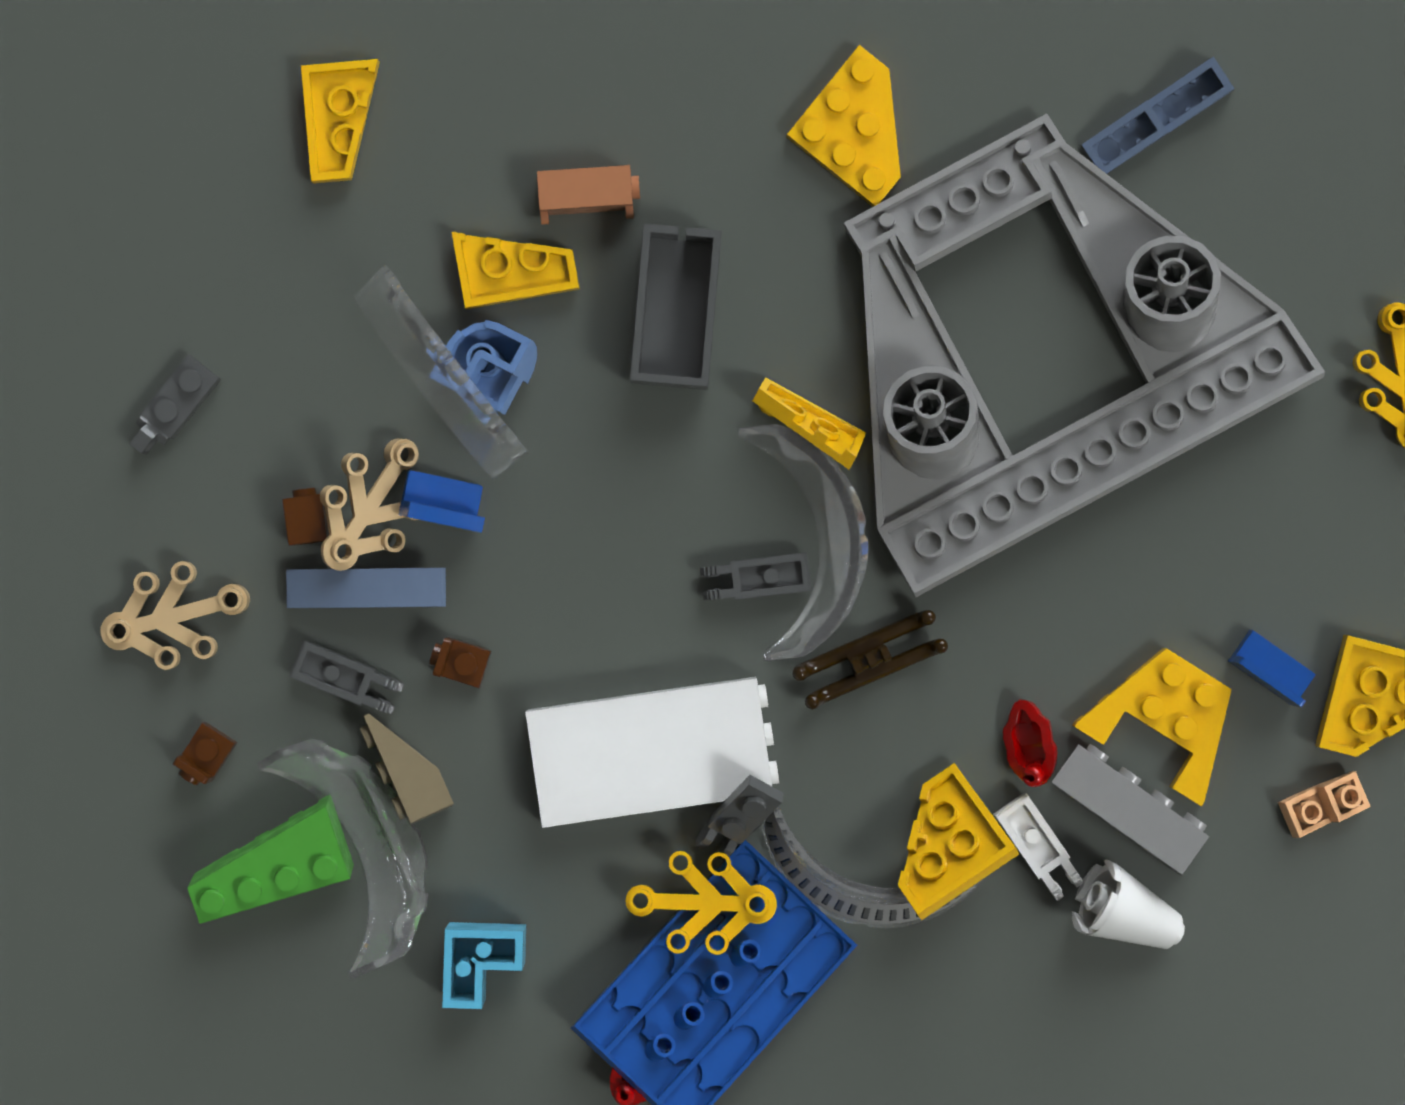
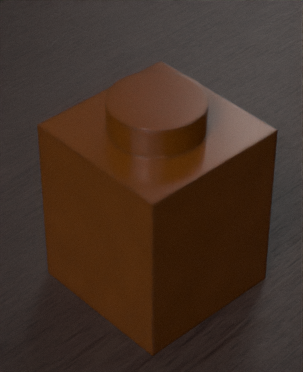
[282,488,329,546]

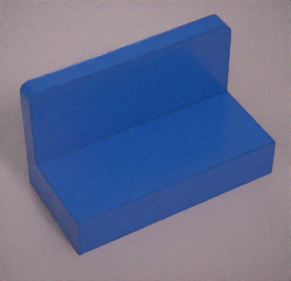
[398,470,485,533]
[1228,630,1316,708]

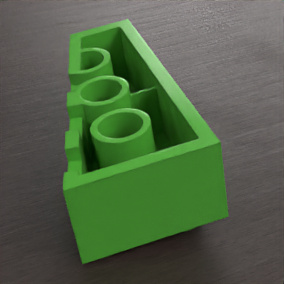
[187,794,354,924]

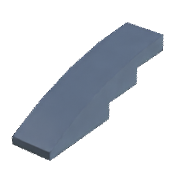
[286,568,446,608]

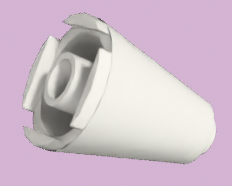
[1072,859,1185,949]

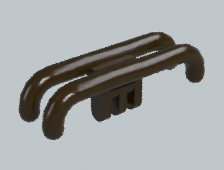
[792,610,948,710]

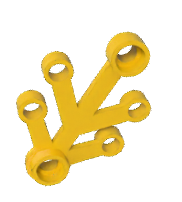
[1353,302,1405,448]
[625,851,777,955]

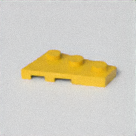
[301,59,380,184]
[451,232,580,310]
[752,377,866,470]

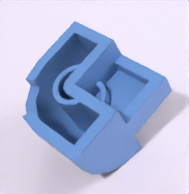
[431,320,537,415]

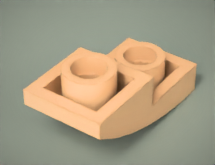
[1278,771,1371,838]

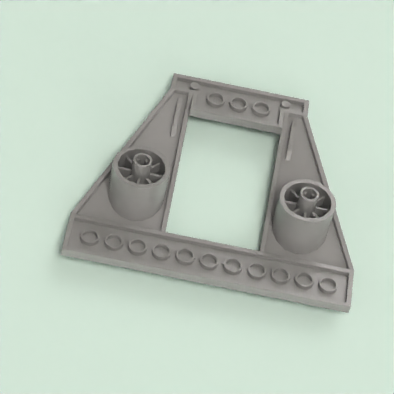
[844,114,1325,598]

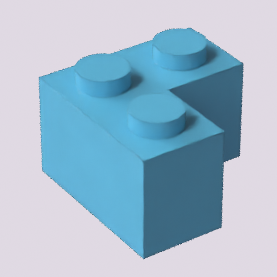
[442,922,526,1009]

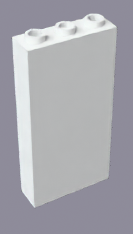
[525,676,779,828]

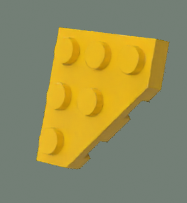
[786,45,901,207]
[1315,635,1405,757]
[898,763,1019,921]

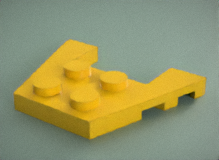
[1072,648,1232,806]

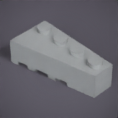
[1052,744,1210,876]

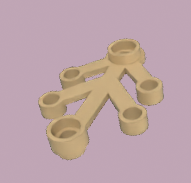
[320,438,419,571]
[100,561,250,670]

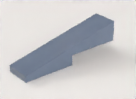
[1081,56,1235,174]

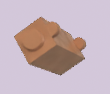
[537,165,640,225]

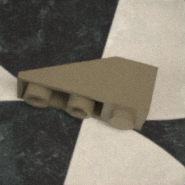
[360,714,454,825]

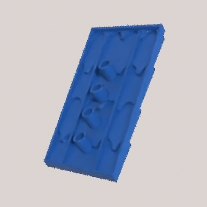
[570,840,858,1105]

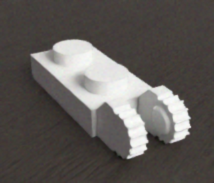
[993,792,1084,901]

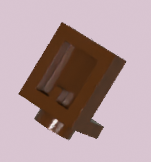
[429,637,492,688]
[172,722,238,785]

